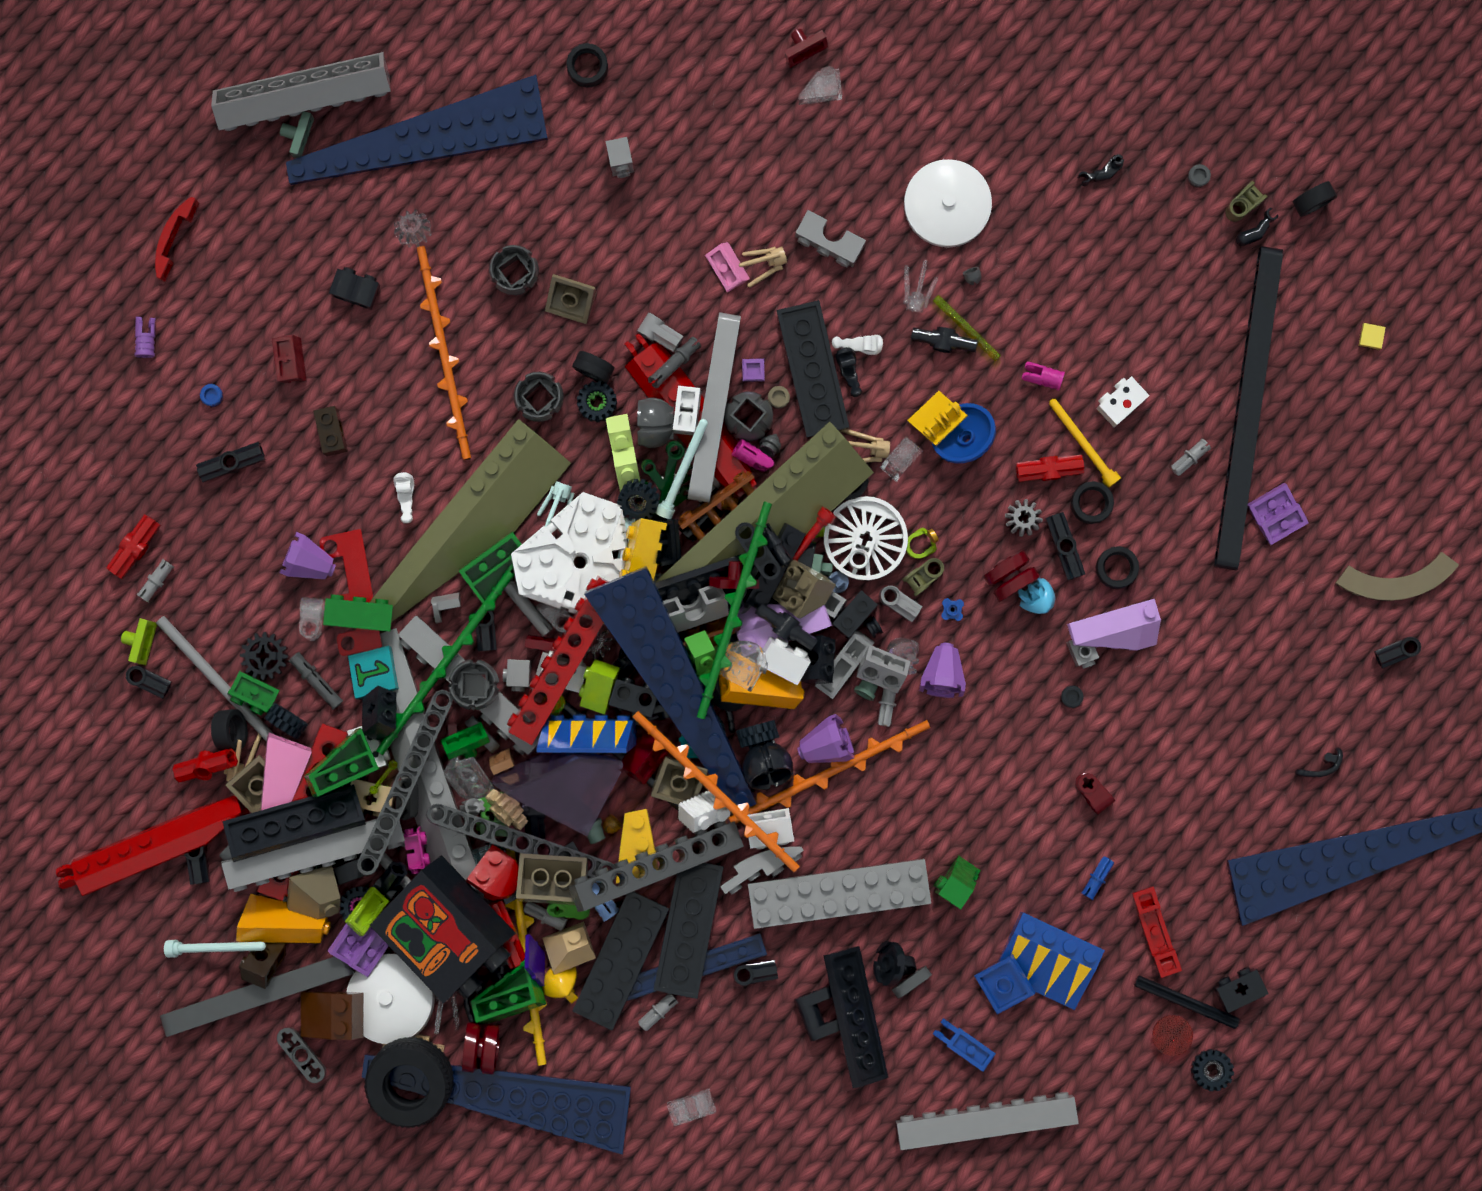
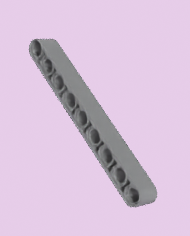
[687,312,741,503]

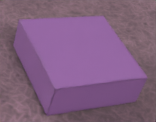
[742,359,765,382]

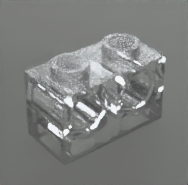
[667,1088,717,1127]

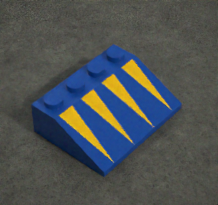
[537,714,637,753]
[998,912,1105,1010]

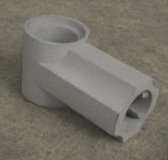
[637,313,683,353]
[879,586,923,622]

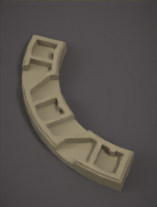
[1335,552,1459,601]

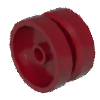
[983,550,1041,602]
[462,1022,500,1075]

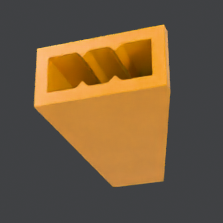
[719,652,804,709]
[236,894,331,943]

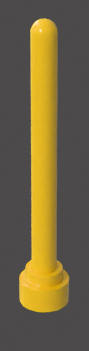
[1049,399,1121,488]

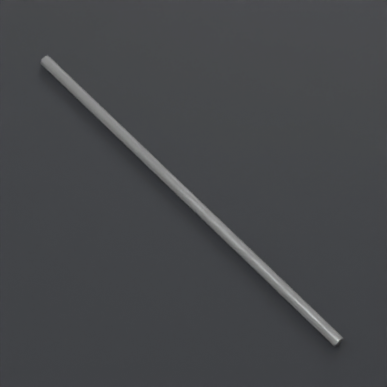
[156,616,411,889]

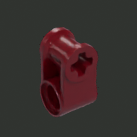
[1075,773,1115,815]

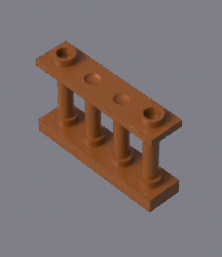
[678,471,755,541]

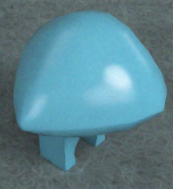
[1018,578,1056,614]

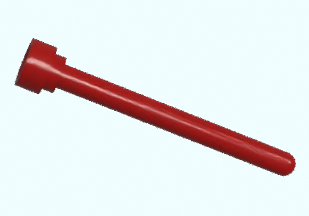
[783,506,836,576]

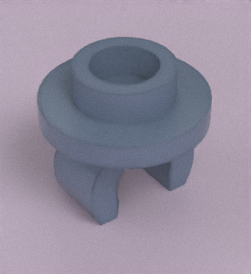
[828,571,849,593]

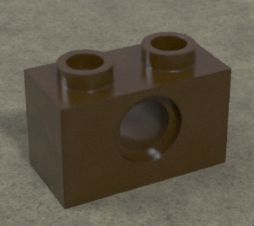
[313,406,348,456]
[239,942,286,989]

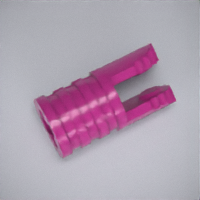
[1022,362,1065,391]
[732,439,774,472]

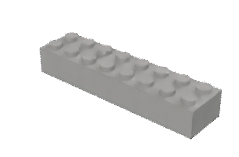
[211,52,391,131]
[748,859,931,929]

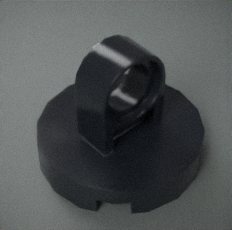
[873,941,917,987]

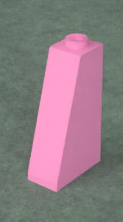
[260,733,312,811]

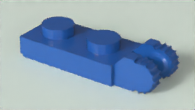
[933,1018,996,1072]

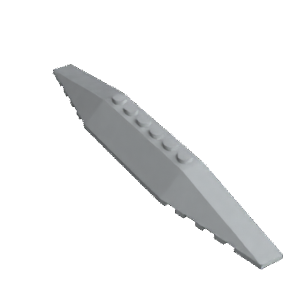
[380,628,508,966]

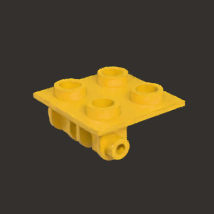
[907,391,968,446]

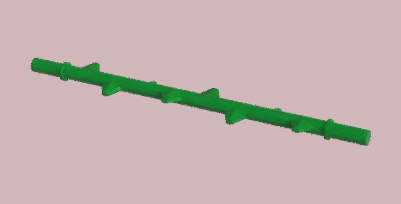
[696,501,772,720]
[376,570,514,755]

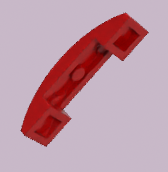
[155,197,199,282]
[1132,886,1182,978]

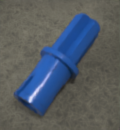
[1081,856,1114,900]

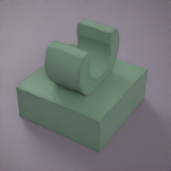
[812,554,833,576]

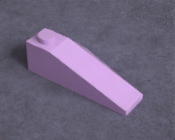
[1067,599,1161,651]
[737,604,832,656]

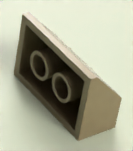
[516,853,588,905]

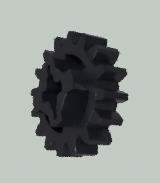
[240,632,289,680]

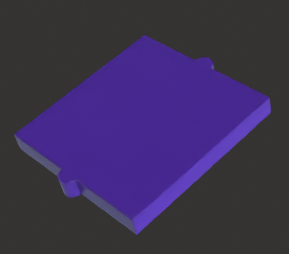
[525,934,545,987]

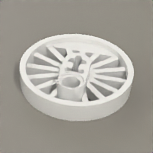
[824,497,908,580]

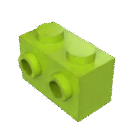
[579,659,620,715]

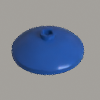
[932,403,996,464]

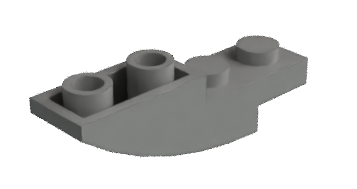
[720,846,804,895]

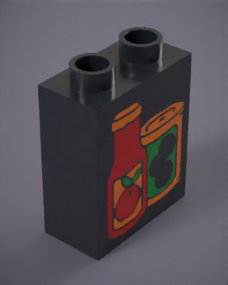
[370,855,516,1004]

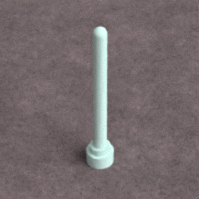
[655,419,708,519]
[164,940,266,958]

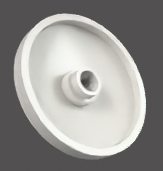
[904,159,992,247]
[346,954,435,1044]

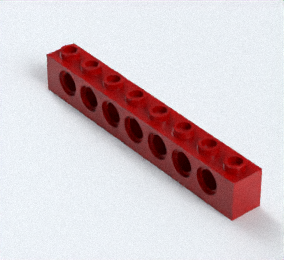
[507,576,609,745]
[257,723,347,901]

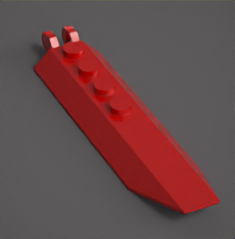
[624,333,757,498]
[56,795,242,896]

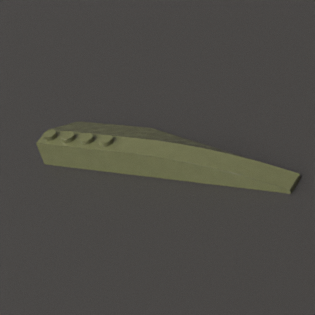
[369,419,571,623]
[656,422,874,582]

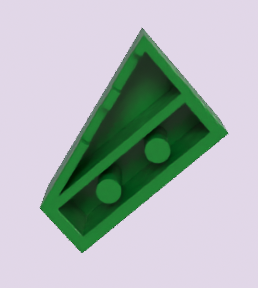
[459,531,522,604]
[323,594,393,631]
[304,728,379,797]
[934,855,981,909]
[470,960,546,1025]

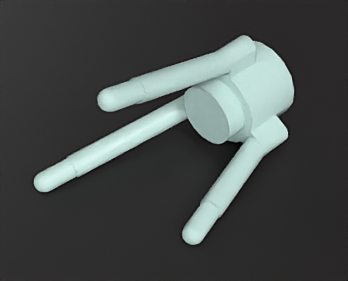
[537,481,575,527]

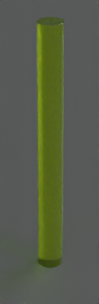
[933,295,1001,362]

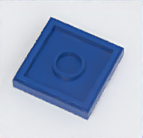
[974,954,1036,1014]

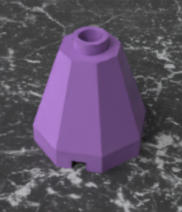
[279,532,336,579]
[919,643,966,698]
[797,714,854,763]

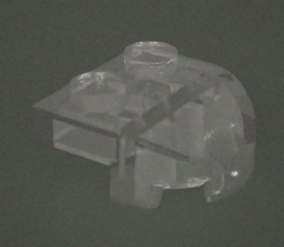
[719,641,768,692]
[444,757,495,800]

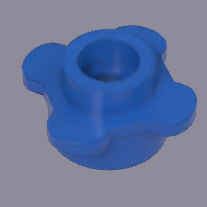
[941,598,964,621]

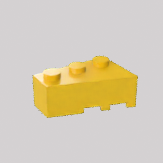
[619,518,667,581]
[616,809,659,883]

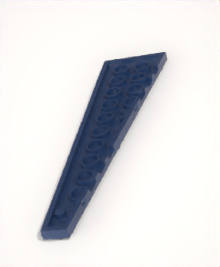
[286,75,548,185]
[584,566,757,807]
[1227,807,1482,926]
[362,1054,631,1155]

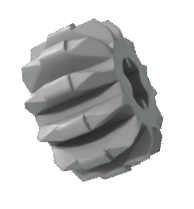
[1005,499,1043,537]

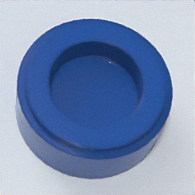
[200,384,223,407]

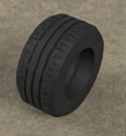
[364,1037,454,1128]

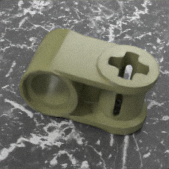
[1225,181,1268,222]
[902,558,944,597]

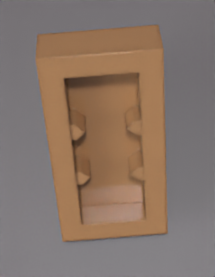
[489,748,516,783]

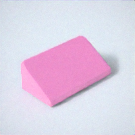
[705,242,750,292]

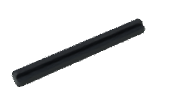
[1134,976,1240,1029]

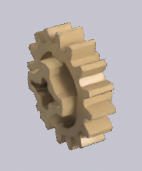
[485,789,528,830]

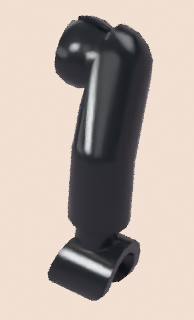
[1077,154,1124,186]
[1236,208,1278,246]

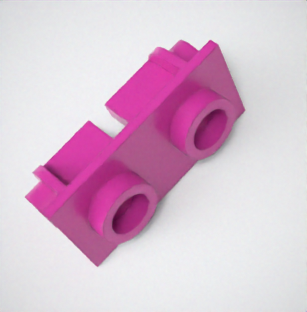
[403,826,431,874]

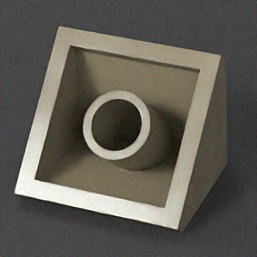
[545,274,597,324]
[225,755,265,813]
[651,756,708,805]

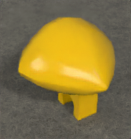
[542,967,578,1004]

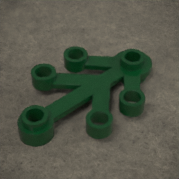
[639,441,693,520]

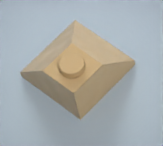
[542,921,596,975]

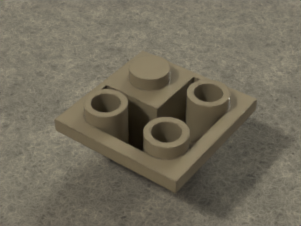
[772,559,836,619]

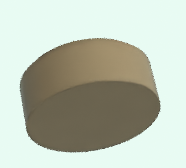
[768,386,790,409]

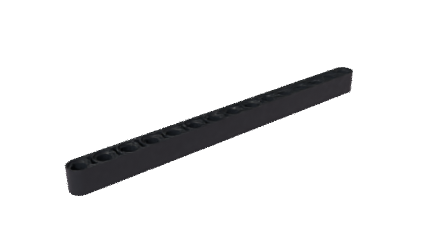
[1214,246,1283,571]

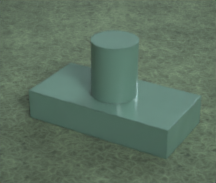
[280,111,314,158]

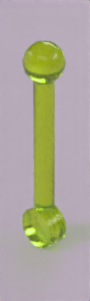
[369,760,398,794]

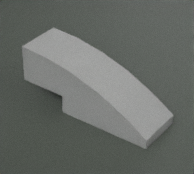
[815,629,875,699]

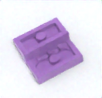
[1247,483,1309,545]
[328,924,389,977]

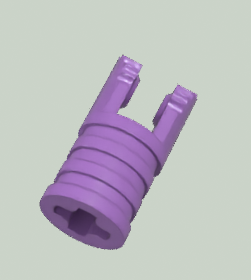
[135,317,155,358]

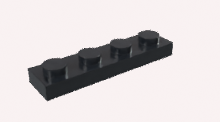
[743,523,806,609]

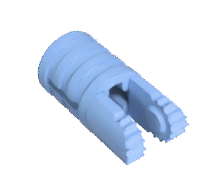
[592,883,620,922]

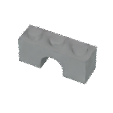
[795,210,866,267]
[663,586,729,632]

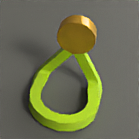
[906,528,939,559]

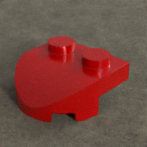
[466,844,519,901]

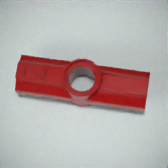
[1016,455,1084,482]
[106,514,161,579]
[172,748,238,782]
[489,899,525,969]

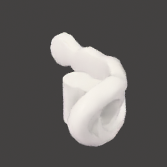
[832,335,883,355]
[393,472,414,523]

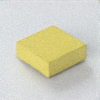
[1358,323,1386,350]

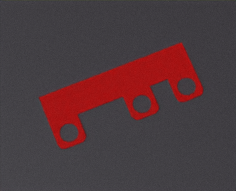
[319,529,382,656]

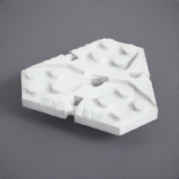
[511,492,629,625]

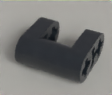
[794,985,840,1041]

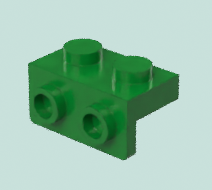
[227,671,280,716]

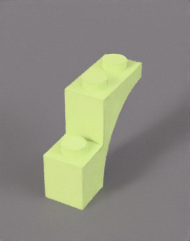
[606,414,642,499]

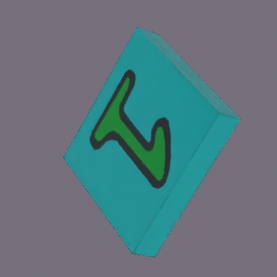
[348,645,399,700]

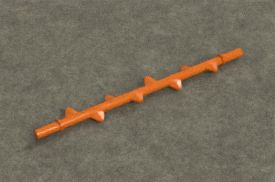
[417,246,471,460]
[632,711,800,872]
[729,720,931,824]

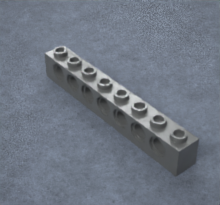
[568,820,744,912]

